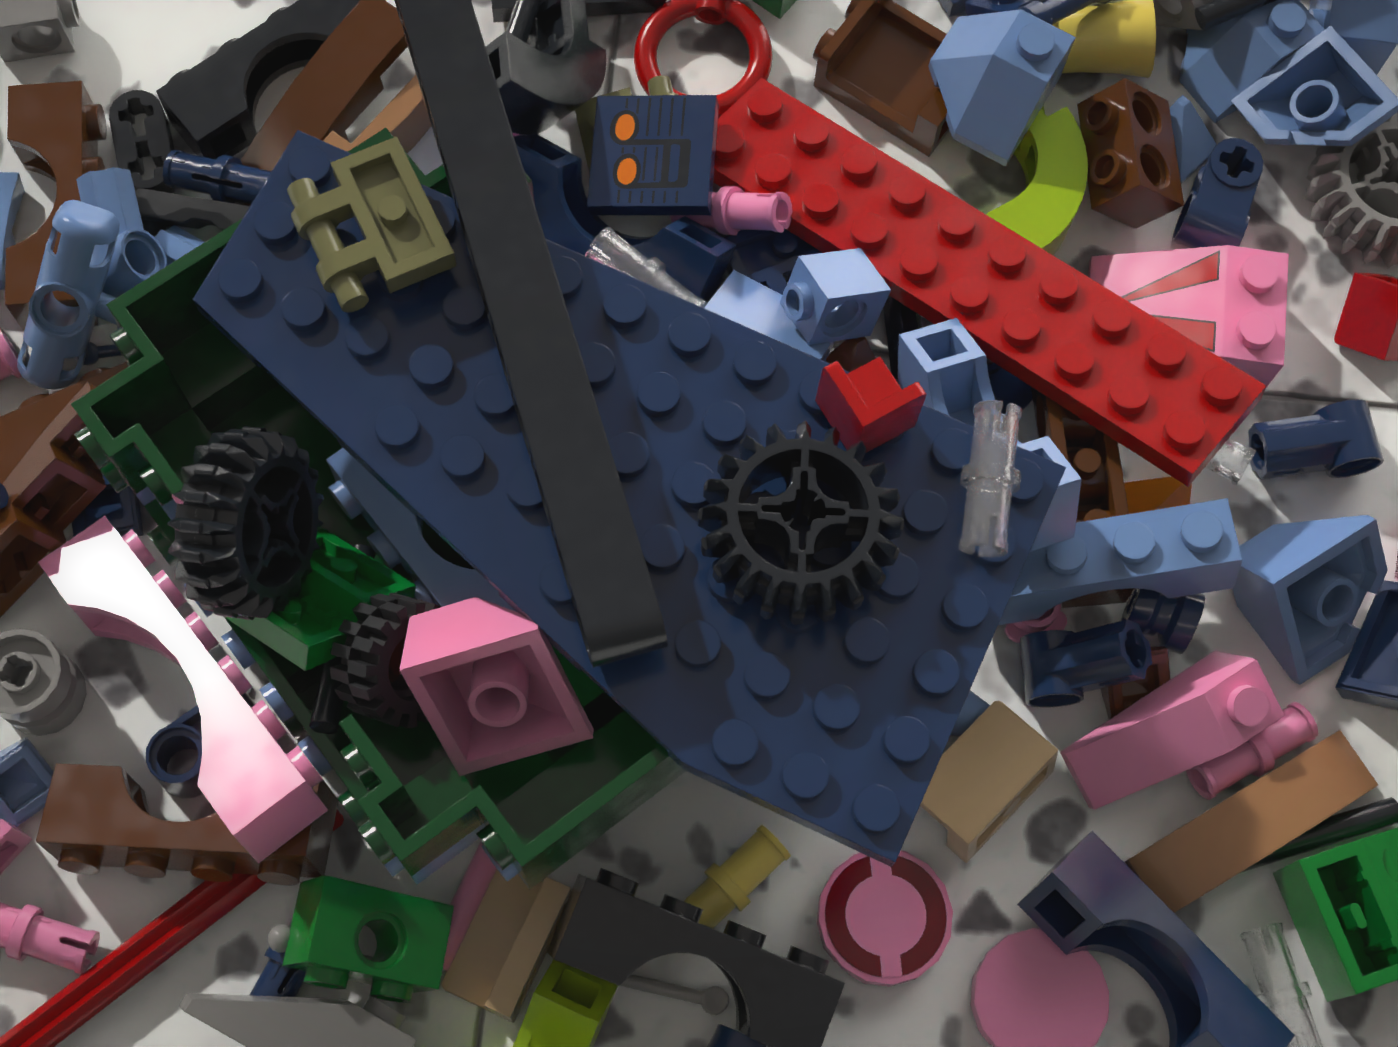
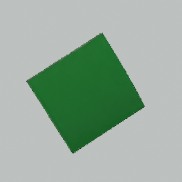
[225,528,416,671]

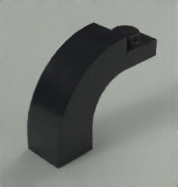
[486,0,606,135]

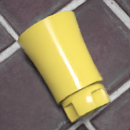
[1053,0,1156,78]

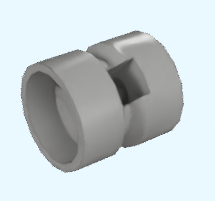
[0,628,87,736]

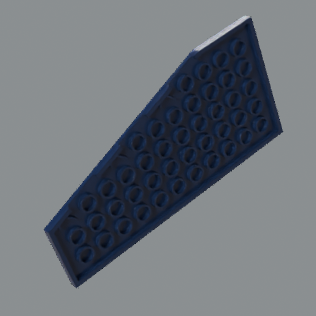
[193,130,1066,867]

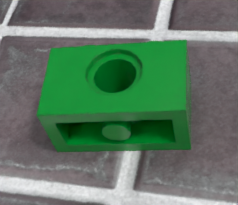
[282,875,454,1003]

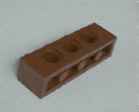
[1031,387,1135,608]

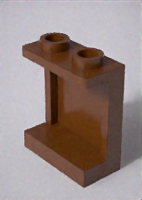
[813,0,949,157]

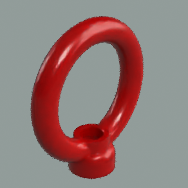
[634,0,773,118]

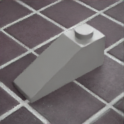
[179,993,417,1047]

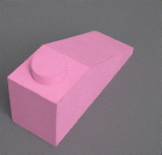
[1060,651,1285,810]

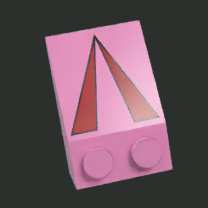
[1088,245,1289,389]

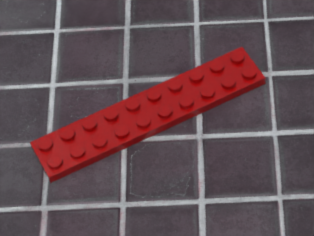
[713,78,1266,487]

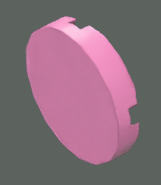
[970,928,1109,1047]

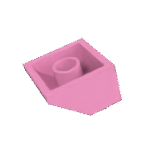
[400,597,594,776]

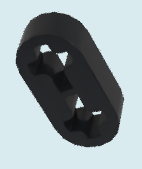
[109,90,176,193]

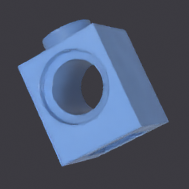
[780,248,891,345]

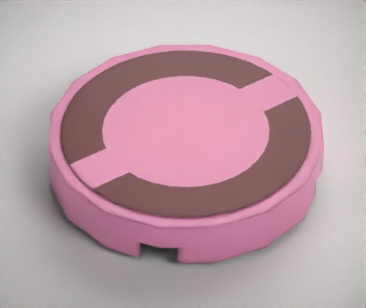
[816,851,953,987]

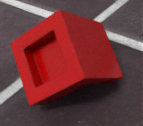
[1334,272,1398,361]
[815,356,927,453]

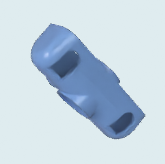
[17,200,120,390]

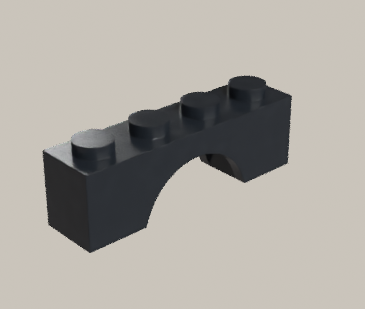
[156,0,360,159]
[547,868,845,1047]

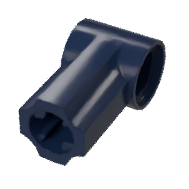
[1247,399,1384,480]
[1020,619,1152,708]

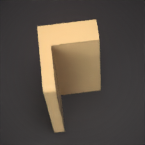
[920,701,1058,863]
[441,870,571,1023]

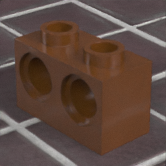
[1077,78,1184,229]

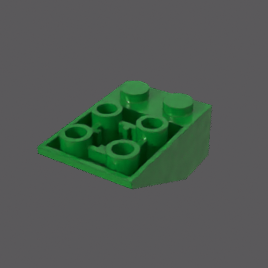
[1273,827,1398,1002]

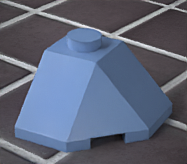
[1179,0,1325,123]
[928,9,1076,167]
[1231,25,1398,146]
[1232,515,1388,685]

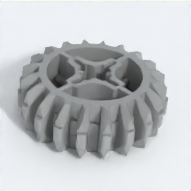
[1305,116,1398,268]

